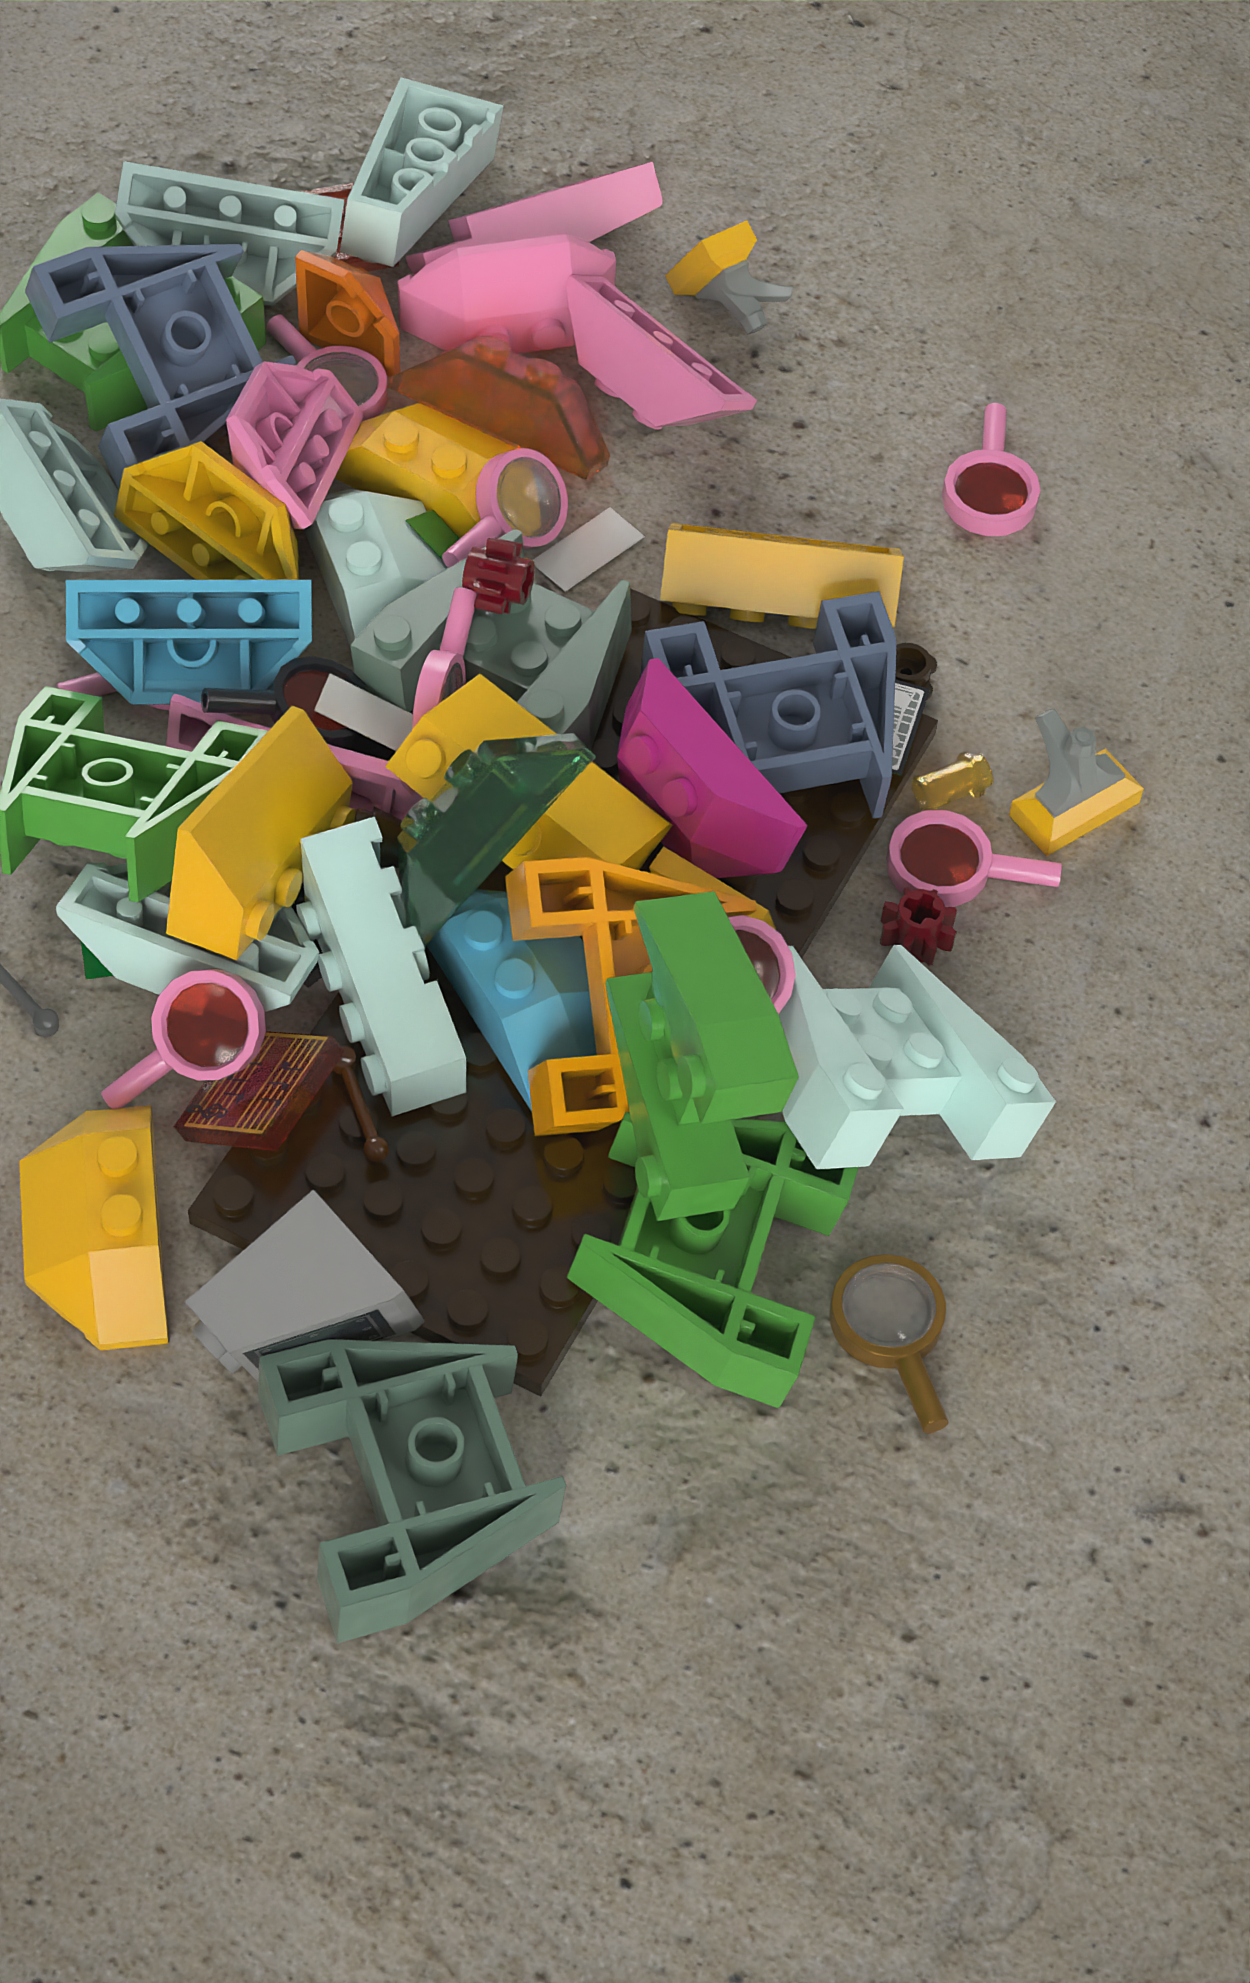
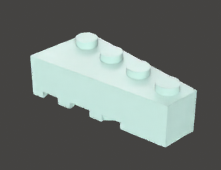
[340,77,504,267]

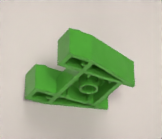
[0,192,266,432]
[0,686,268,902]
[605,891,799,1221]
[567,1112,858,1408]

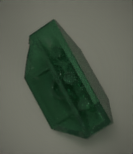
[397,733,596,948]

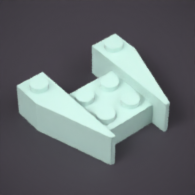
[763,945,1056,1169]

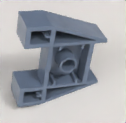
[25,244,296,490]
[640,591,897,819]

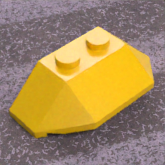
[335,400,537,538]
[114,441,299,580]
[19,1105,169,1351]

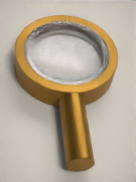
[829,1254,949,1434]

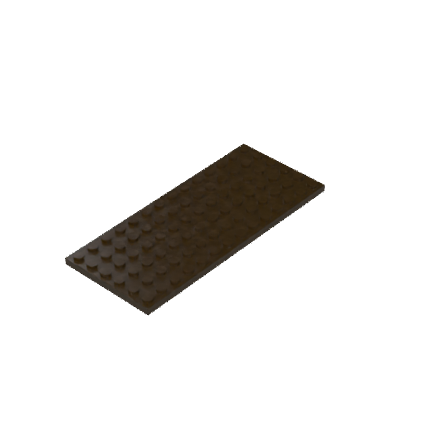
[188,588,938,1397]

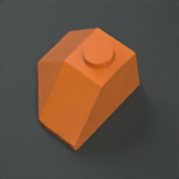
[295,250,400,379]

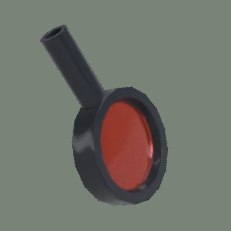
[201,656,368,749]

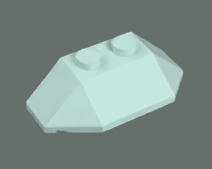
[115,161,344,306]
[0,398,149,572]
[303,489,448,647]
[56,863,319,1023]

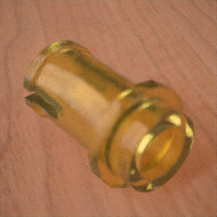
[911,751,993,811]

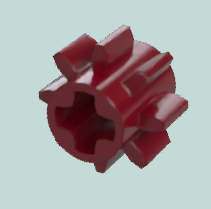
[462,538,535,615]
[880,887,957,966]

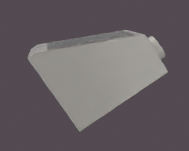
[185,1189,425,1381]

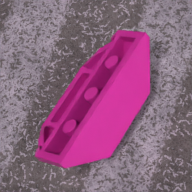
[617,658,808,878]

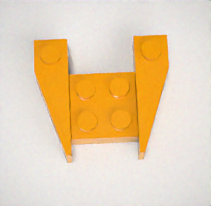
[505,857,757,1136]

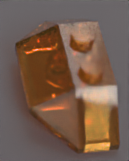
[387,335,610,480]

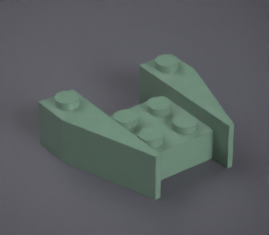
[350,529,632,756]
[258,1339,566,1643]

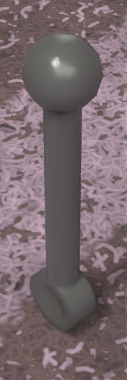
[0,964,59,1037]

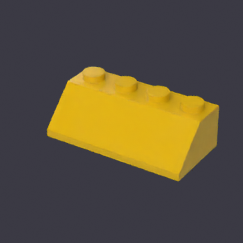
[660,523,904,629]
[385,674,673,870]
[166,706,356,961]

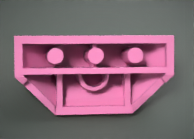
[397,234,616,361]
[565,275,757,429]
[226,361,364,529]

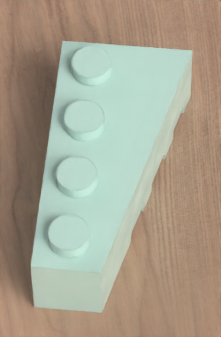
[297,817,466,1116]

